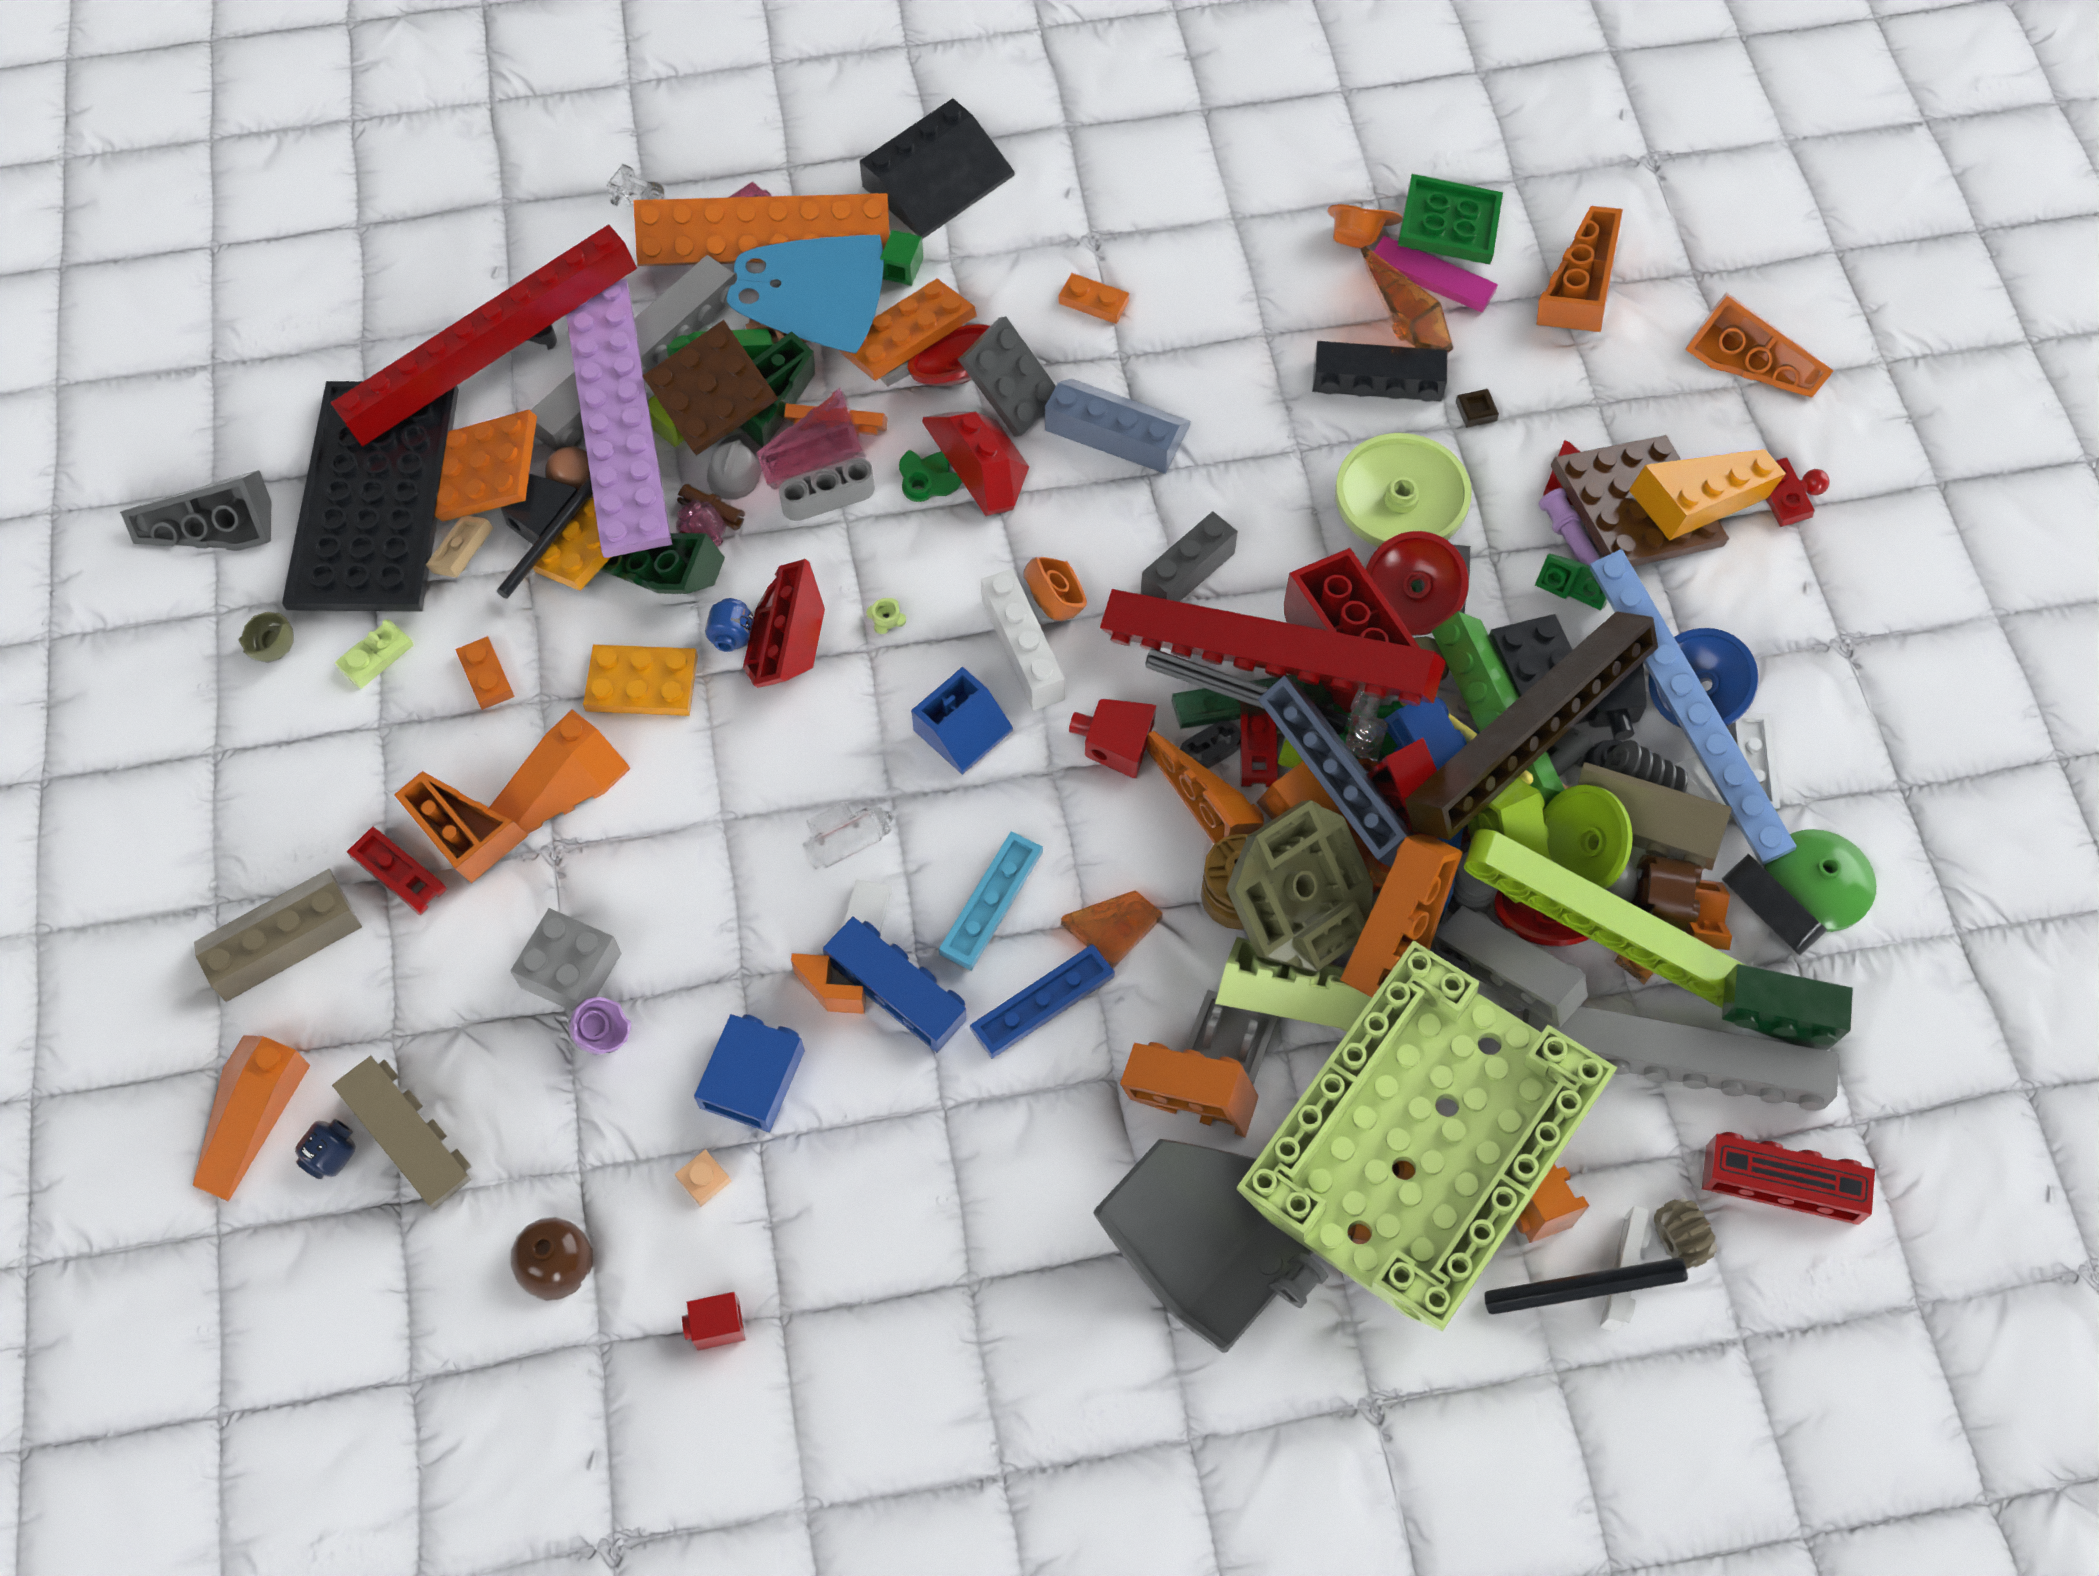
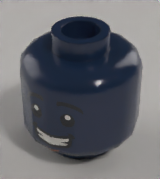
[295,1119,356,1179]

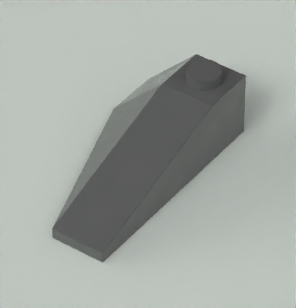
[120,470,272,551]

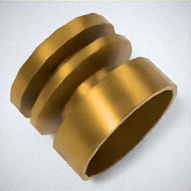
[1200,834,1249,930]

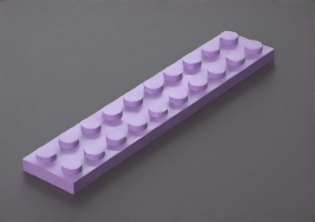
[566,279,672,558]

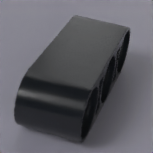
[1721,853,1828,956]

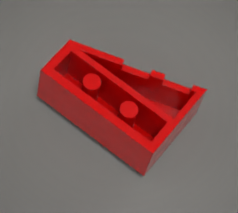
[1368,738,1437,824]

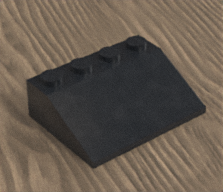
[859,98,1015,239]

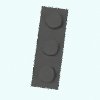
[1141,511,1238,602]

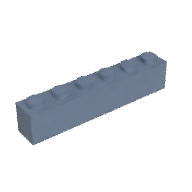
[1258,675,1414,868]

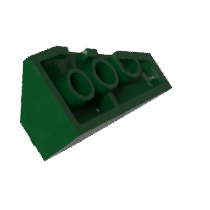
[600,533,725,594]

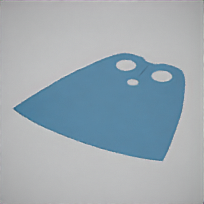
[727,235,883,354]

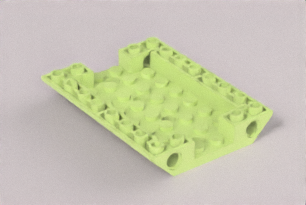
[1237,940,1617,1332]

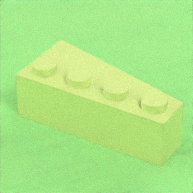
[1215,937,1372,1032]

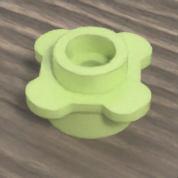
[866,598,906,634]

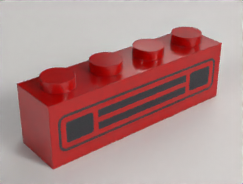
[1701,1132,1875,1225]

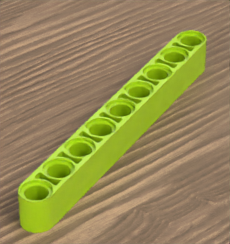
[1464,829,1747,1009]

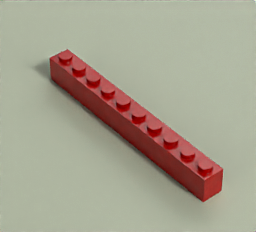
[331,224,637,447]
[1100,589,1446,706]

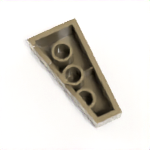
[332,1055,472,1210]

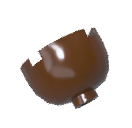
[510,1217,593,1300]

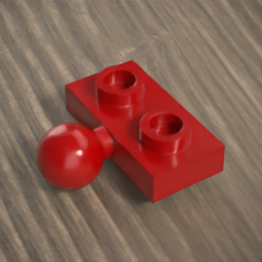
[1766,457,1830,527]

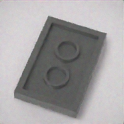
[958,316,1056,437]

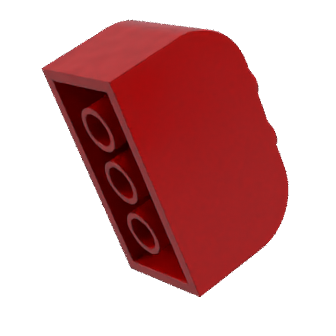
[1284,548,1420,713]

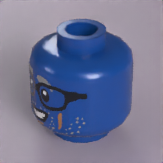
[705,598,754,652]

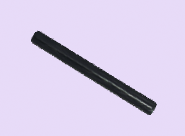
[1145,649,1348,735]

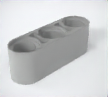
[779,457,875,521]

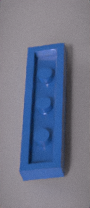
[970,944,1115,1059]

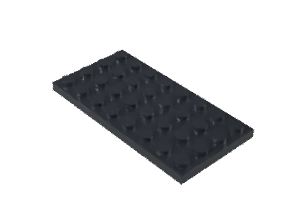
[282,381,459,612]

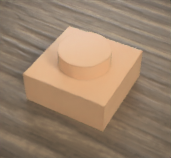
[675,1149,731,1207]

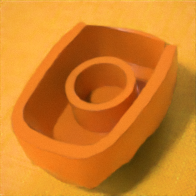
[1023,557,1087,621]

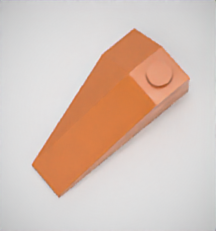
[193,1035,310,1202]

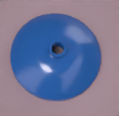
[1648,628,1759,728]

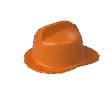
[1328,204,1402,248]

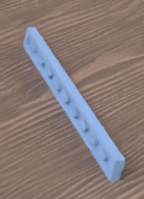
[1590,549,1797,866]

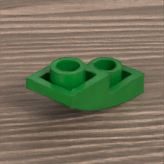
[1535,553,1608,611]

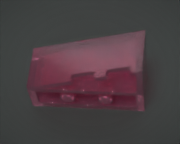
[756,388,867,490]

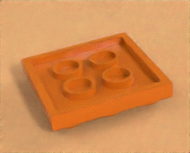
[435,409,537,522]

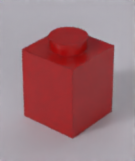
[682,1292,746,1350]

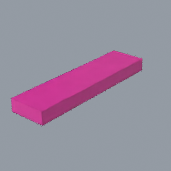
[1369,236,1498,313]

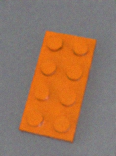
[838,278,977,381]

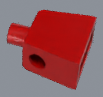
[1069,699,1156,779]

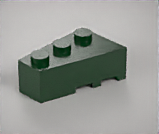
[739,331,815,450]
[1722,964,1853,1051]

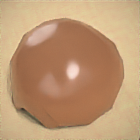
[545,446,590,491]

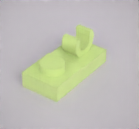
[334,619,414,689]

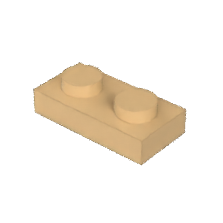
[426,516,493,578]

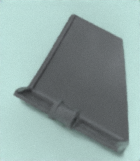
[1093,1139,1328,1353]

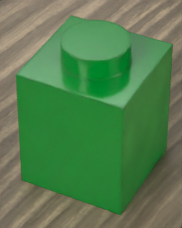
[880,230,924,286]

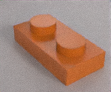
[1059,273,1129,324]
[455,636,515,710]

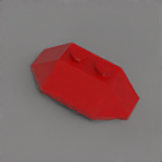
[922,411,1029,516]
[743,559,825,688]

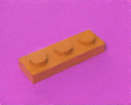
[784,403,888,435]

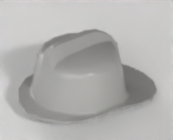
[707,434,767,500]

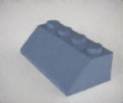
[1045,378,1191,474]

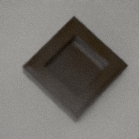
[1456,389,1499,428]

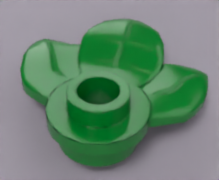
[899,450,962,502]

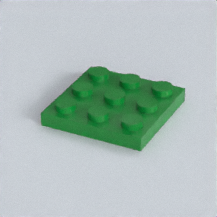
[1398,174,1503,265]

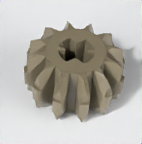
[1654,1197,1717,1269]

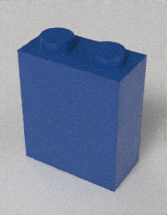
[694,1014,805,1133]

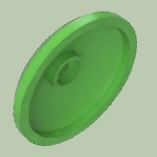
[1764,829,1877,932]

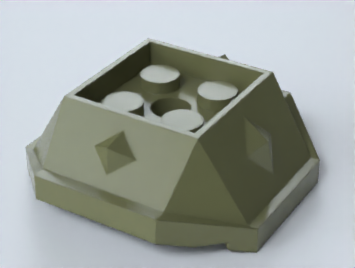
[1226,800,1373,972]

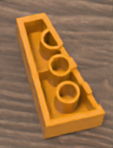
[1629,449,1786,541]

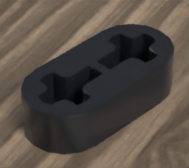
[1180,721,1241,769]

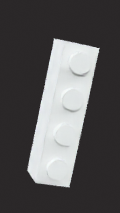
[981,568,1065,711]

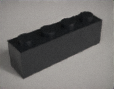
[1312,341,1447,402]

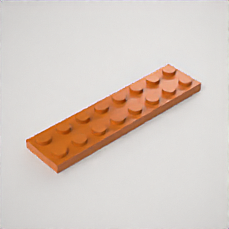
[633,193,890,266]

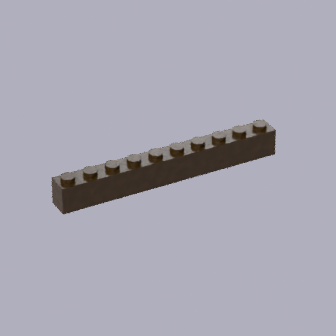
[1405,611,1658,840]

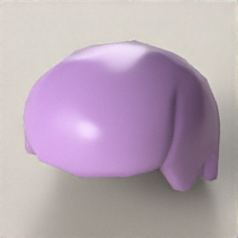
[569,996,631,1055]

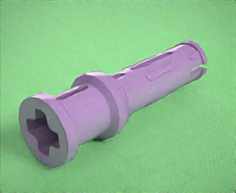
[1539,488,1600,566]

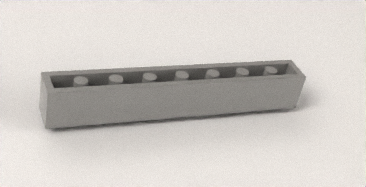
[531,255,736,451]
[1522,1006,1839,1111]

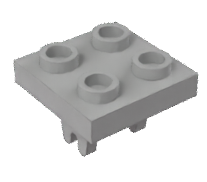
[1184,989,1279,1085]

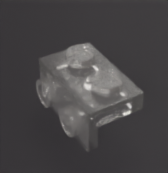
[1345,690,1388,761]

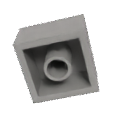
[510,908,622,1011]

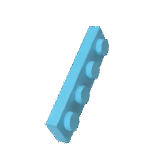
[939,831,1043,971]

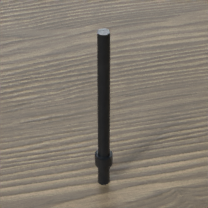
[496,471,593,599]

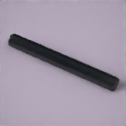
[1484,1257,1688,1315]

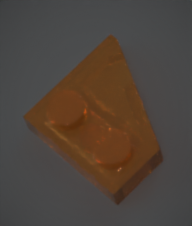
[1061,890,1163,969]

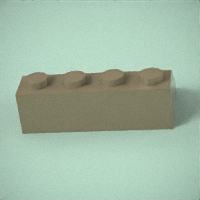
[1577,762,1732,871]
[194,868,362,1002]

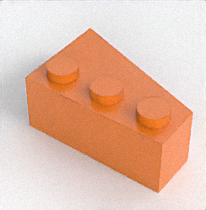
[394,771,528,883]

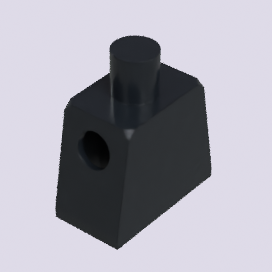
[501,474,577,545]
[1587,662,1647,741]

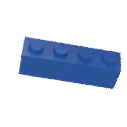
[823,916,966,1053]

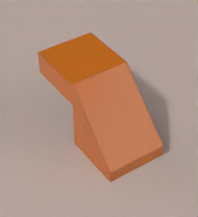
[1685,880,1732,950]
[791,953,866,1014]

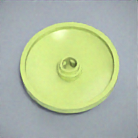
[1335,433,1472,547]

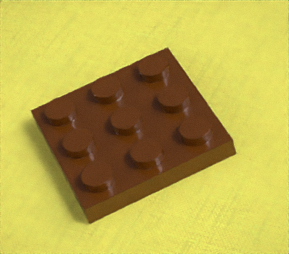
[642,319,778,456]

